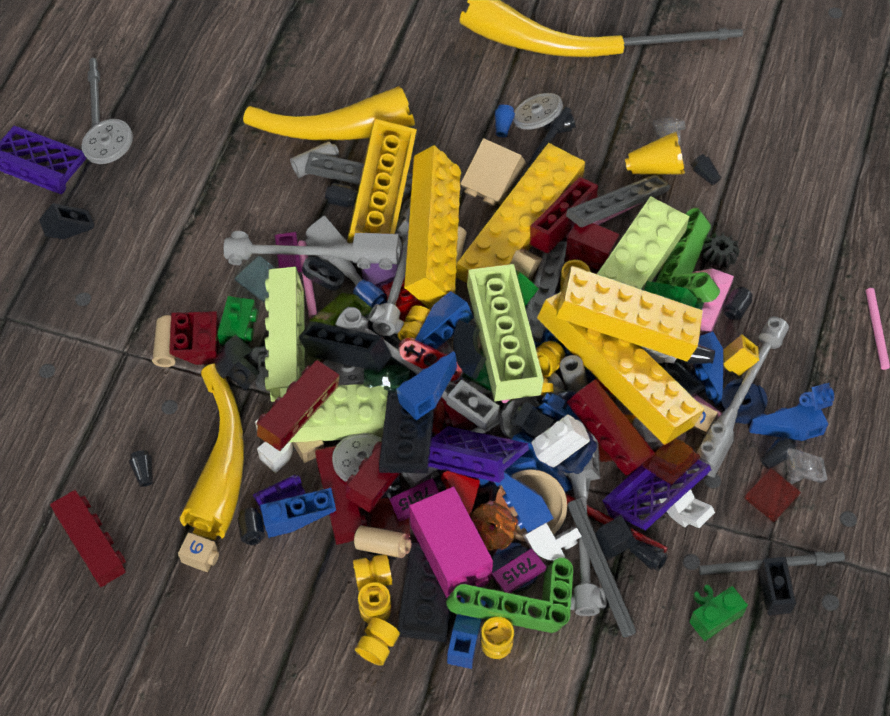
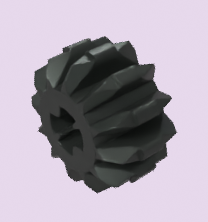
[702,232,740,270]

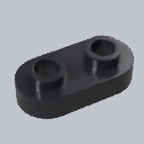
[302,256,345,291]

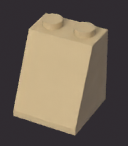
[461,138,527,206]

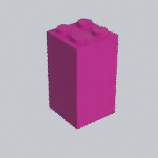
[410,487,493,598]

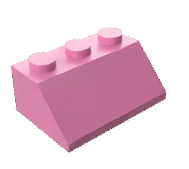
[692,269,734,336]

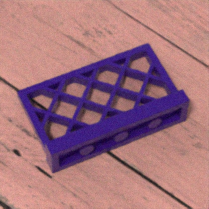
[0,126,87,195]
[429,426,529,483]
[602,442,712,530]

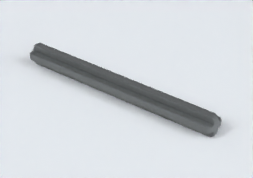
[568,499,636,638]

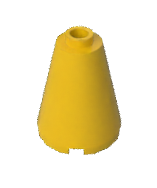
[625,132,685,174]

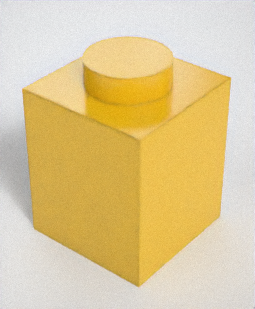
[723,334,759,376]

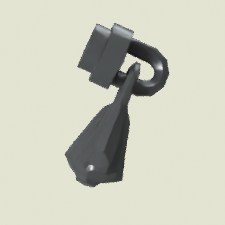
[248,346,269,391]

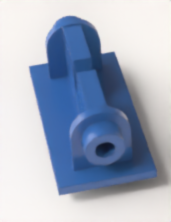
[799,383,834,410]
[536,392,583,423]

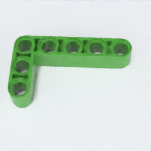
[656,208,720,303]
[446,558,573,633]

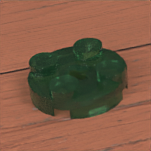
[363,365,410,391]

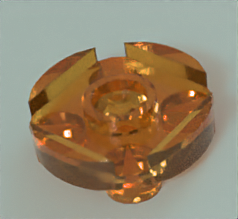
[470,501,518,551]

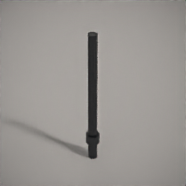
[500,106,571,206]

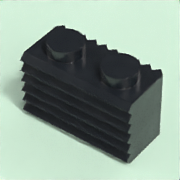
[758,557,796,616]

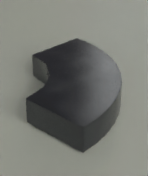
[453,320,487,379]

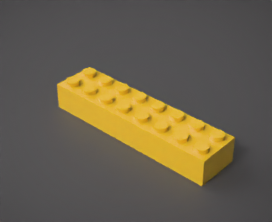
[457,143,585,283]
[404,145,461,309]
[537,292,705,445]

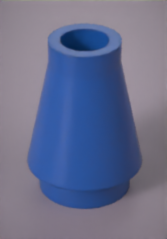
[495,105,515,137]

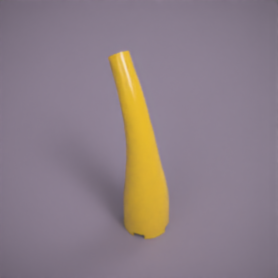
[460,0,624,57]
[243,86,415,141]
[180,364,244,540]

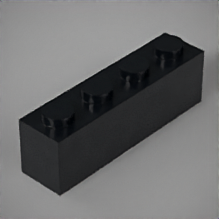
[298,321,392,372]

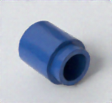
[353,280,387,311]

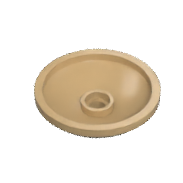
[495,469,567,541]

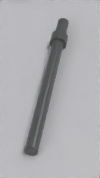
[623,28,743,46]
[88,58,100,127]
[699,551,845,575]

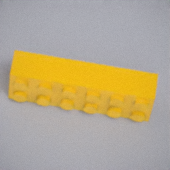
[347,119,417,243]
[556,266,703,362]

